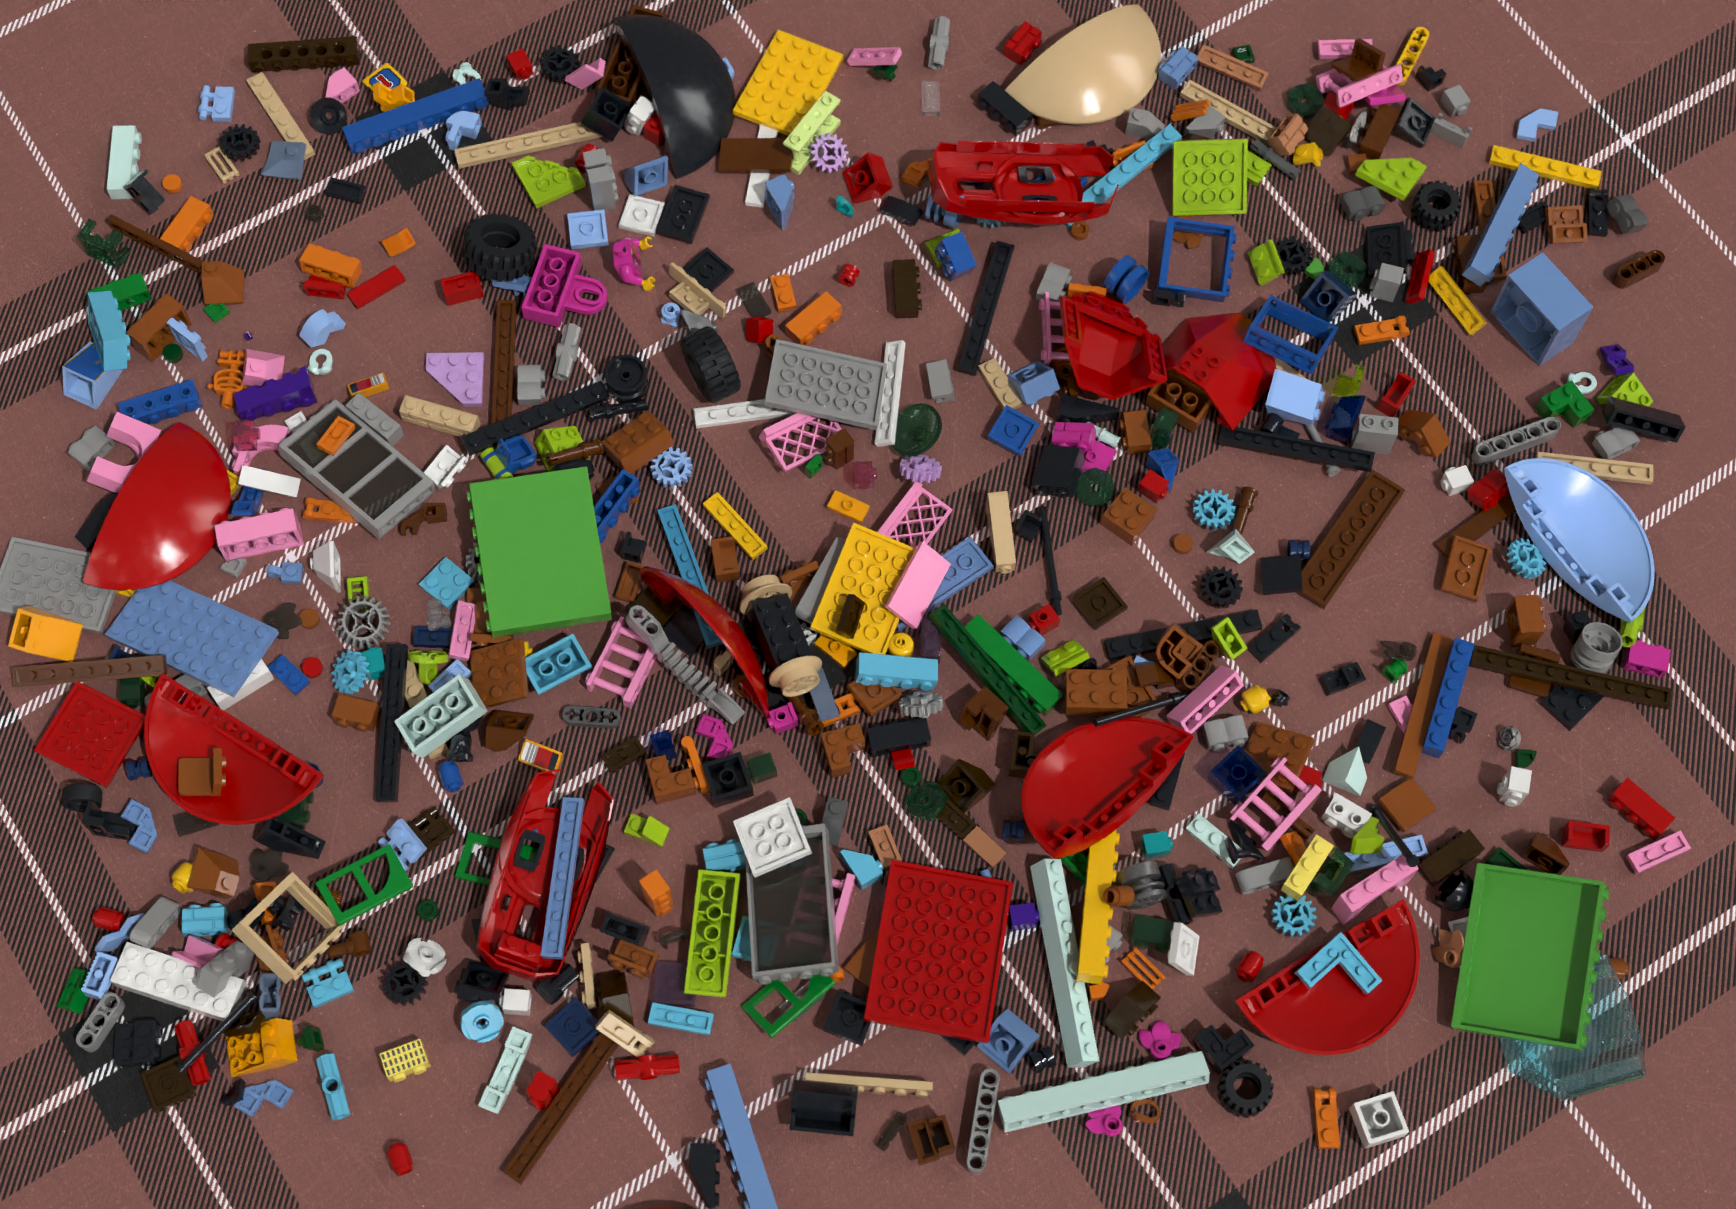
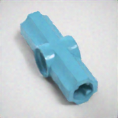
[316,1053,351,1121]

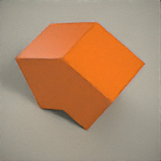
[1088,981,1110,1002]

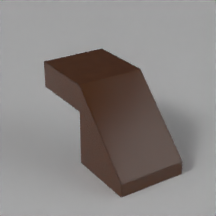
[1134,663,1176,689]

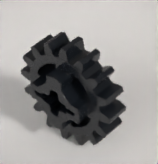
[540,45,580,83]
[219,124,260,162]
[1275,236,1313,275]
[1200,566,1243,609]
[382,961,429,1007]

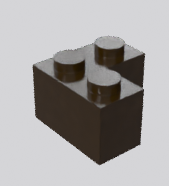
[1009,731,1039,778]
[597,972,634,1026]
[1103,981,1161,1039]

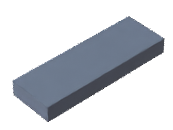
[809,668,839,722]

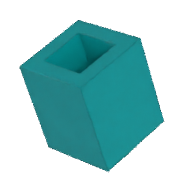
[362,647,386,681]
[1141,831,1173,860]

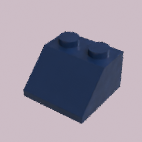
[1299,271,1357,323]

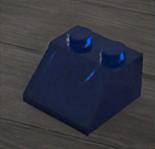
[1324,395,1366,445]
[1207,745,1268,805]

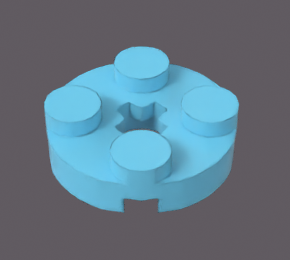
[460,1000,504,1043]

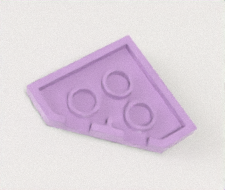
[426,352,485,407]

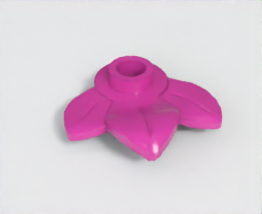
[1139,1020,1181,1060]
[1085,1105,1122,1137]

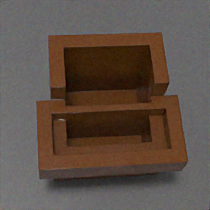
[958,686,1009,741]
[906,1114,955,1166]

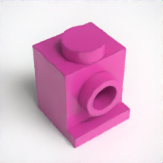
[766,702,798,734]

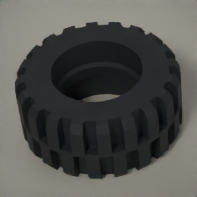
[462,213,536,282]
[680,326,741,403]

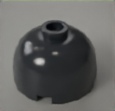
[1435,870,1474,912]

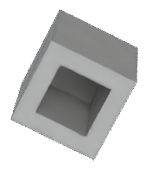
[1440,84,1471,117]

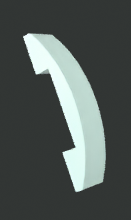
[478,1027,533,1114]

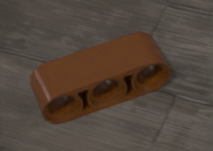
[1613,250,1665,289]
[1176,640,1221,692]

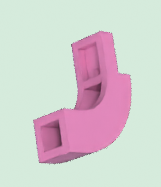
[232,425,292,477]

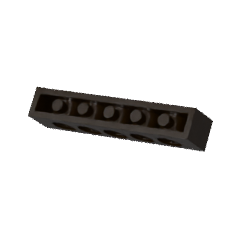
[248,36,360,73]

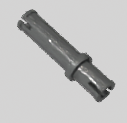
[1250,139,1301,180]

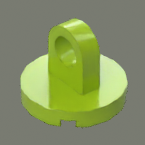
[408,650,449,685]

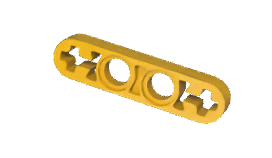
[1395,27,1429,86]

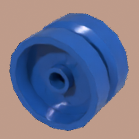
[1103,255,1150,304]

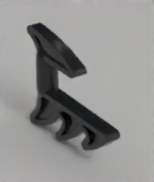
[1225,820,1265,864]

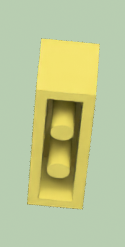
[1281,834,1334,901]

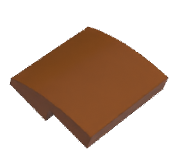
[1545,205,1587,244]
[1378,779,1437,832]

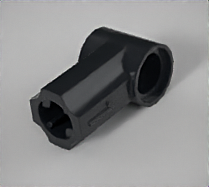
[536,963,580,1005]

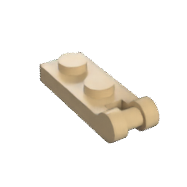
[595,1009,655,1057]

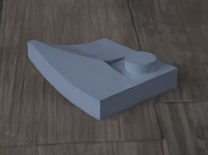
[261,141,306,180]

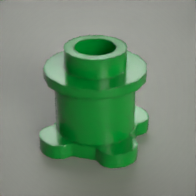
[1381,658,1408,684]

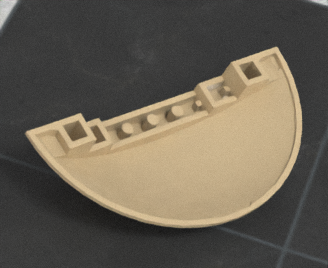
[1005,4,1161,125]

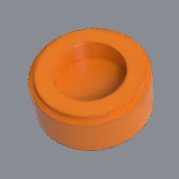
[162,174,182,193]

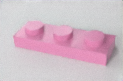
[1317,39,1373,59]
[847,47,902,66]
[448,600,476,661]
[1626,831,1691,874]

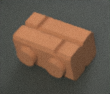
[1267,113,1308,156]

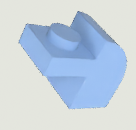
[446,111,482,150]
[299,309,346,347]

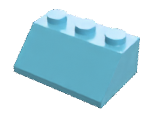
[526,634,592,695]

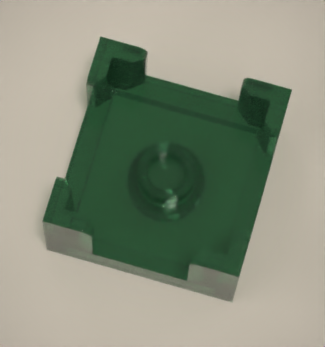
[77,219,131,269]
[1305,848,1355,897]

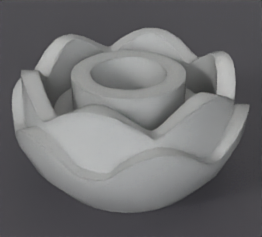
[1499,726,1521,751]

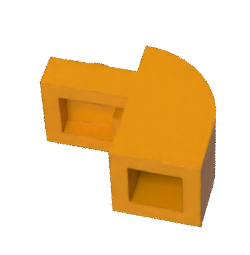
[373,82,415,112]

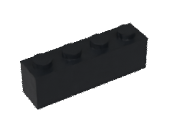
[1602,396,1685,443]

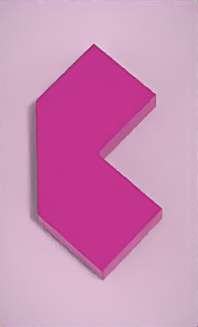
[696,714,733,760]

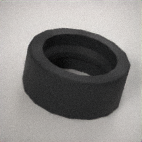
[61,784,103,812]

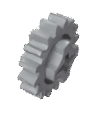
[899,691,943,718]

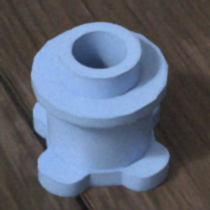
[661,303,680,328]

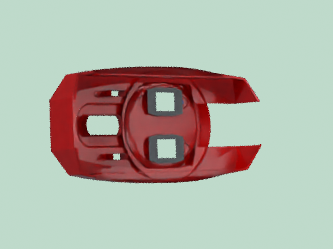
[928,140,1119,226]
[476,769,614,981]

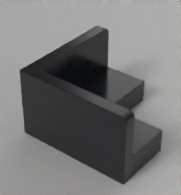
[123,169,165,215]
[82,800,137,841]
[1192,1024,1255,1076]

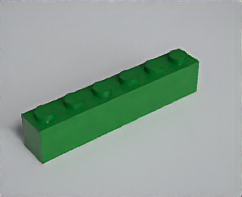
[964,614,1063,717]

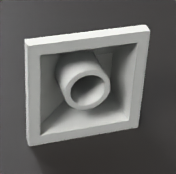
[310,541,341,593]

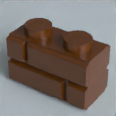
[824,429,854,469]

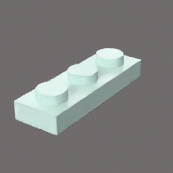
[1185,814,1242,869]

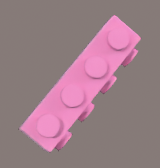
[1166,665,1244,734]

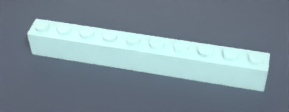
[1030,859,1099,1068]
[998,1051,1210,1133]

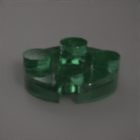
[1287,83,1324,119]
[1328,252,1366,288]
[1076,468,1114,507]
[906,781,947,821]

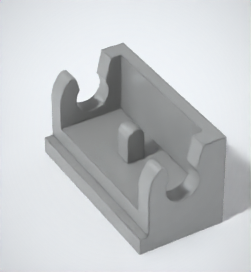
[1430,113,1473,148]
[926,359,956,403]

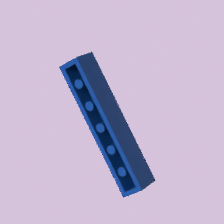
[1421,638,1475,759]

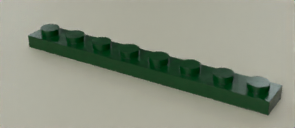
[928,604,1047,735]

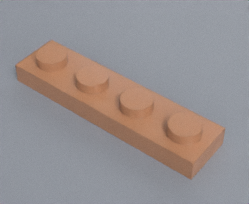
[1197,44,1269,91]

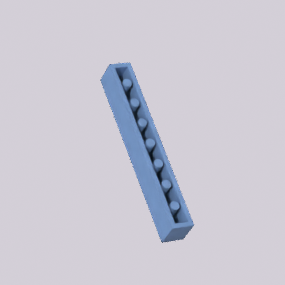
[1462,163,1539,287]
[704,1063,778,1209]

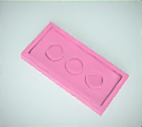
[884,541,951,629]

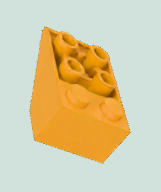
[8,606,83,662]
[226,1018,297,1077]

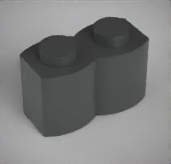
[1340,186,1385,221]
[1607,194,1648,234]

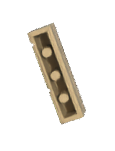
[399,395,481,437]

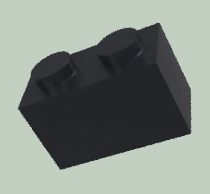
[600,912,651,946]

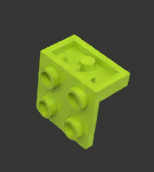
[1596,372,1653,407]
[534,426,590,472]

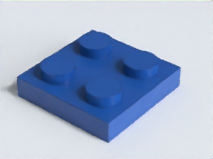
[987,405,1039,457]

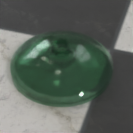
[892,403,942,457]

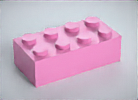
[214,508,304,562]

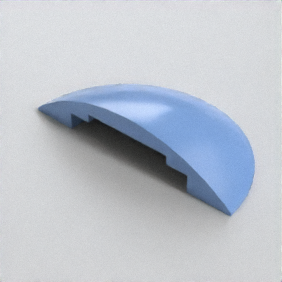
[1504,458,1655,622]

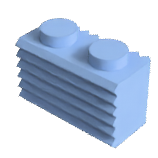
[81,952,118,1001]

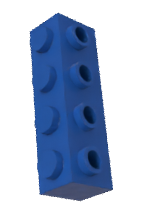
[118,379,203,425]
[594,469,641,544]

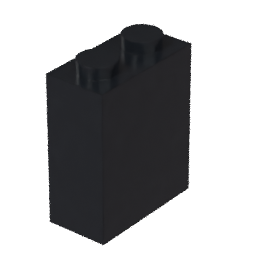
[1032,445,1086,498]

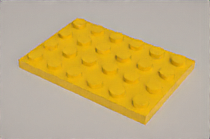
[733,30,844,136]
[810,522,915,655]

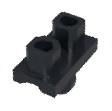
[268,895,303,931]

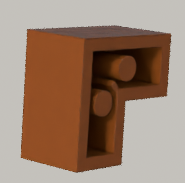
[1398,409,1451,458]
[821,723,865,778]
[646,755,696,804]

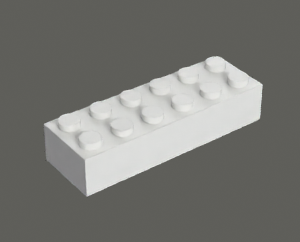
[110,942,249,1022]

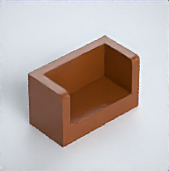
[711,536,740,583]

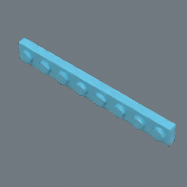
[1065,124,1182,229]

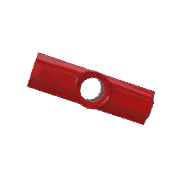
[174,1020,211,1086]
[615,1054,680,1081]

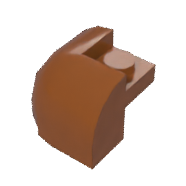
[1156,622,1203,680]

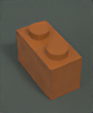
[1119,410,1152,455]
[332,694,381,732]

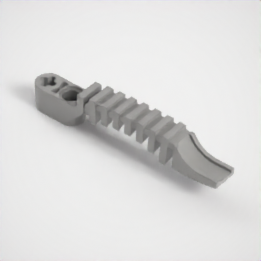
[626,605,745,726]

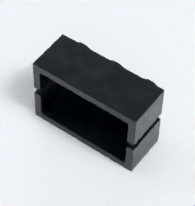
[790,1080,858,1136]

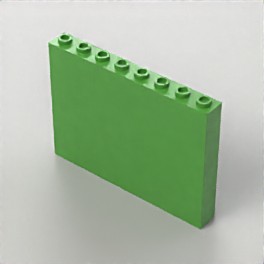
[467,466,612,638]
[1451,863,1610,1052]

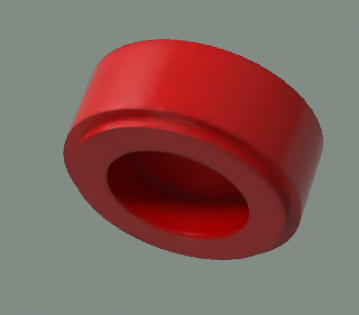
[302,657,323,678]

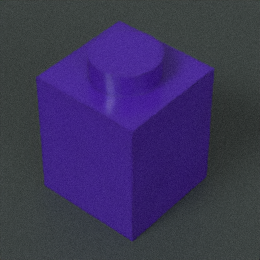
[1008,903,1040,931]

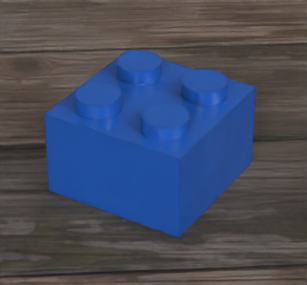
[935,231,977,282]

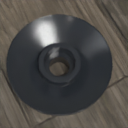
[310,97,347,135]

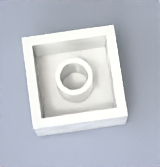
[1349,1091,1409,1149]

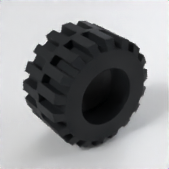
[1411,180,1462,232]
[1217,1060,1274,1118]

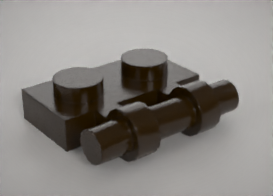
[408,806,455,857]

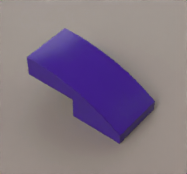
[1600,344,1634,375]

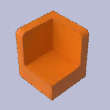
[382,228,416,257]

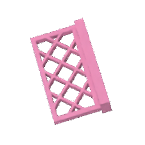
[759,413,841,473]
[878,480,953,549]

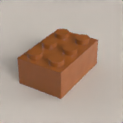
[126,293,192,363]
[1145,370,1213,433]
[602,411,674,474]
[1065,669,1127,716]

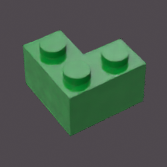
[1536,380,1595,428]

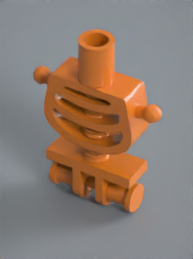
[207,350,251,409]

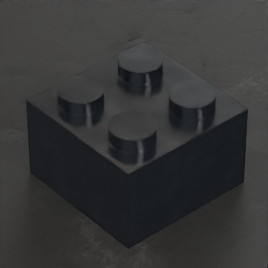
[581,87,633,142]
[702,752,754,808]

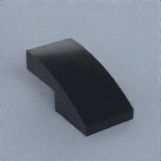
[880,196,923,226]
[1319,662,1366,696]
[1354,719,1386,764]

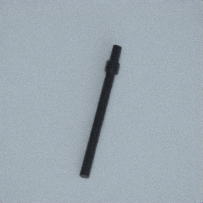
[1038,506,1062,616]
[1093,691,1191,727]

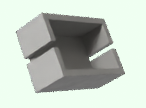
[583,148,619,211]

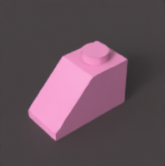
[326,67,360,103]

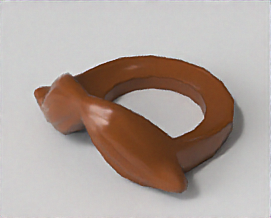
[1130,1098,1161,1124]

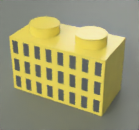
[380,1039,431,1082]

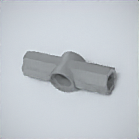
[928,16,950,71]
[553,323,581,382]

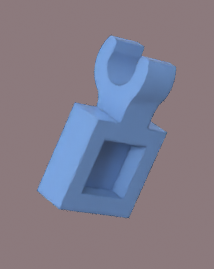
[267,562,303,584]

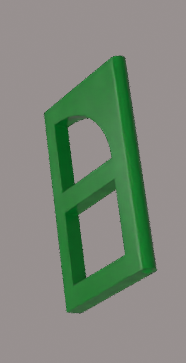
[455,831,539,886]
[315,844,413,926]
[741,953,836,1038]

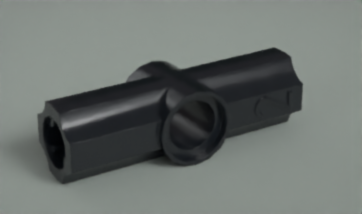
[1158,863,1193,926]

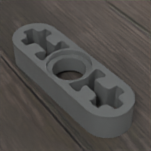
[562,706,621,729]

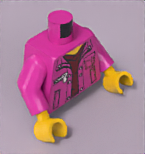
[613,237,655,291]

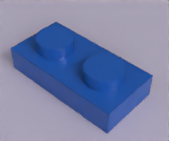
[267,654,311,696]

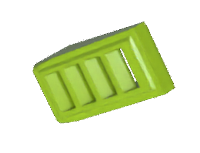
[347,576,370,618]

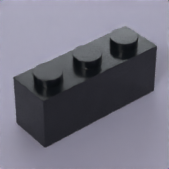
[977,81,1032,137]
[867,717,931,758]

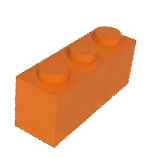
[160,196,214,252]
[299,243,363,288]
[785,291,842,345]
[639,869,674,917]

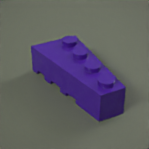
[234,366,317,422]

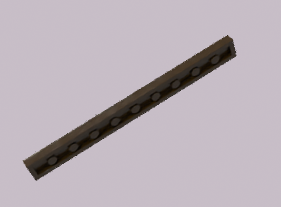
[1469,645,1672,710]

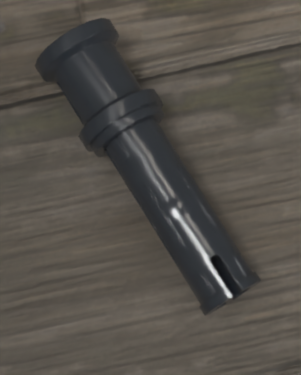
[588,399,648,423]

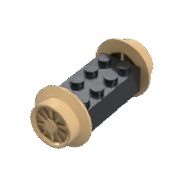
[739,575,822,697]

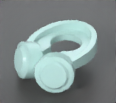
[453,62,481,85]
[307,349,333,375]
[1568,372,1597,394]

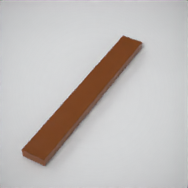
[1393,632,1453,779]

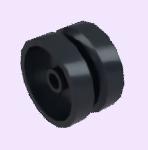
[605,354,648,403]

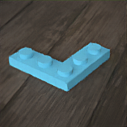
[1295,932,1382,995]

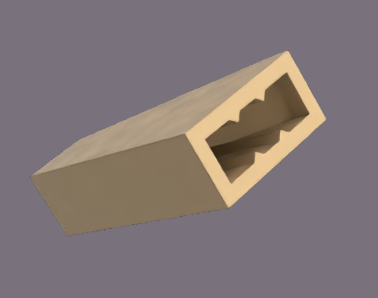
[986,491,1016,574]

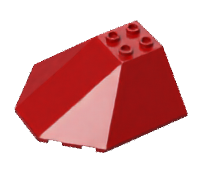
[1059,291,1168,400]
[1162,313,1277,431]

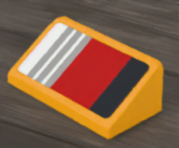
[347,372,390,398]
[518,739,563,771]

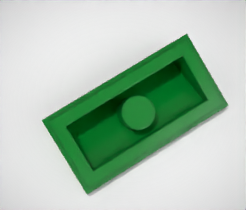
[56,968,90,1014]

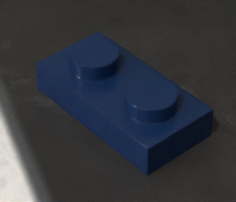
[413,626,453,648]

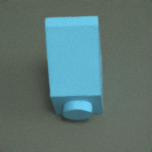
[840,849,884,890]

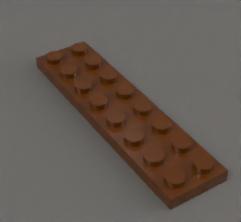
[1297,469,1405,609]

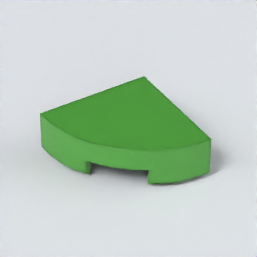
[1304,257,1324,280]

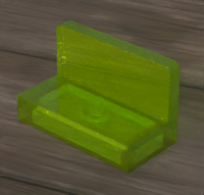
[1332,365,1365,400]

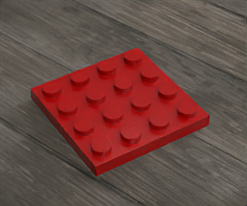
[34,681,146,788]

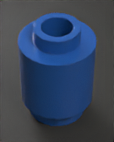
[438,761,464,792]

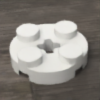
[403,938,447,977]

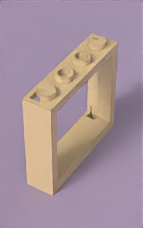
[231,872,345,984]

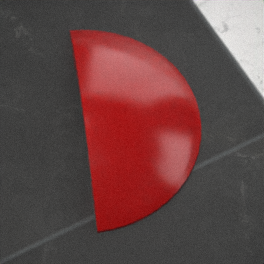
[83,422,231,591]
[640,566,769,718]
[144,673,324,825]
[1021,717,1193,858]
[1234,899,1420,1056]

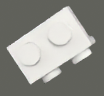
[423,445,467,490]

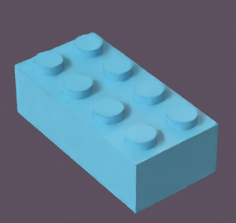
[88,291,130,371]

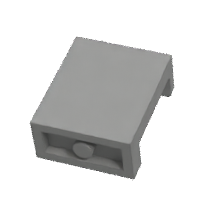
[1351,414,1398,455]

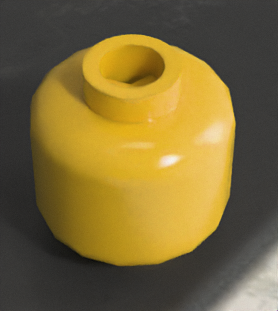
[888,633,914,657]
[1240,685,1271,714]
[172,862,194,893]

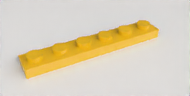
[1489,145,1602,190]

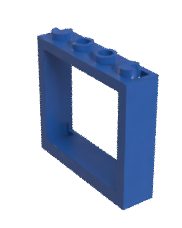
[1157,217,1237,302]
[1243,295,1339,375]

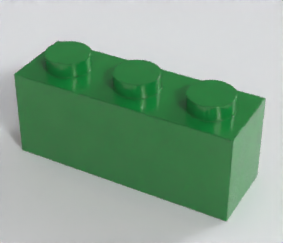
[87,272,152,311]

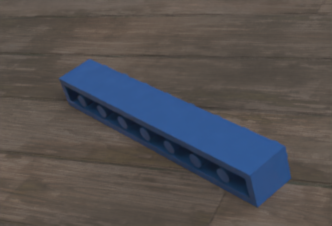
[342,78,489,154]

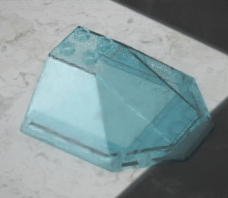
[1499,954,1646,1101]

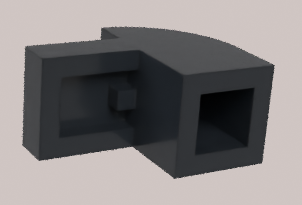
[485,78,530,110]

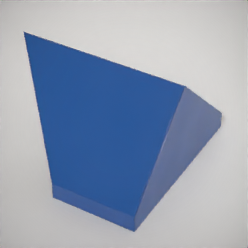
[1145,448,1181,492]

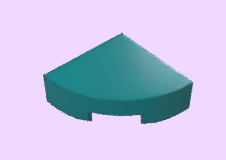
[836,195,854,218]

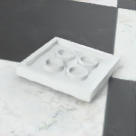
[733,797,812,877]

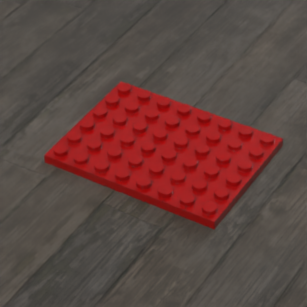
[863,860,1013,1044]

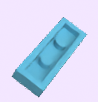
[648,1002,714,1036]

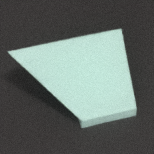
[1206,529,1255,564]
[1322,746,1367,797]

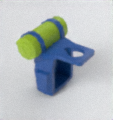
[480,435,537,479]

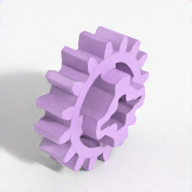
[808,132,848,174]
[899,454,942,483]

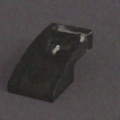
[1341,111,1367,149]

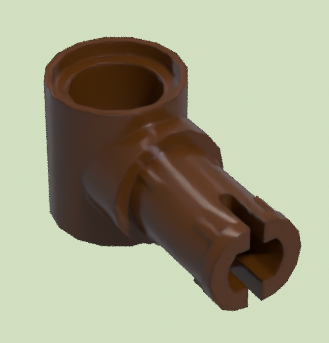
[328,931,372,959]

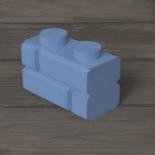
[1158,46,1198,90]

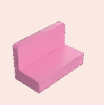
[565,58,606,90]
[172,935,223,969]

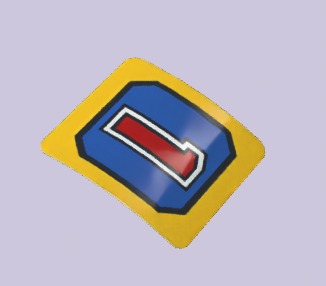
[363,63,407,91]

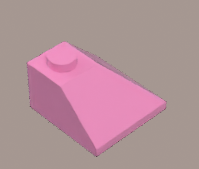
[242,349,285,387]

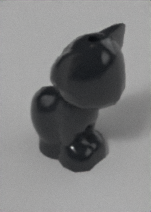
[446,715,483,762]

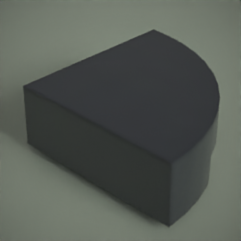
[222,1079,246,1106]

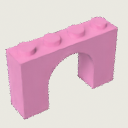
[87,412,161,494]
[1331,854,1419,925]

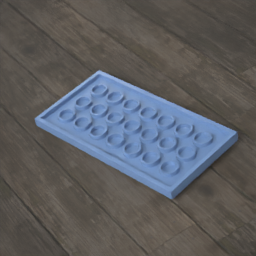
[105,581,279,697]

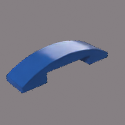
[231,469,266,515]

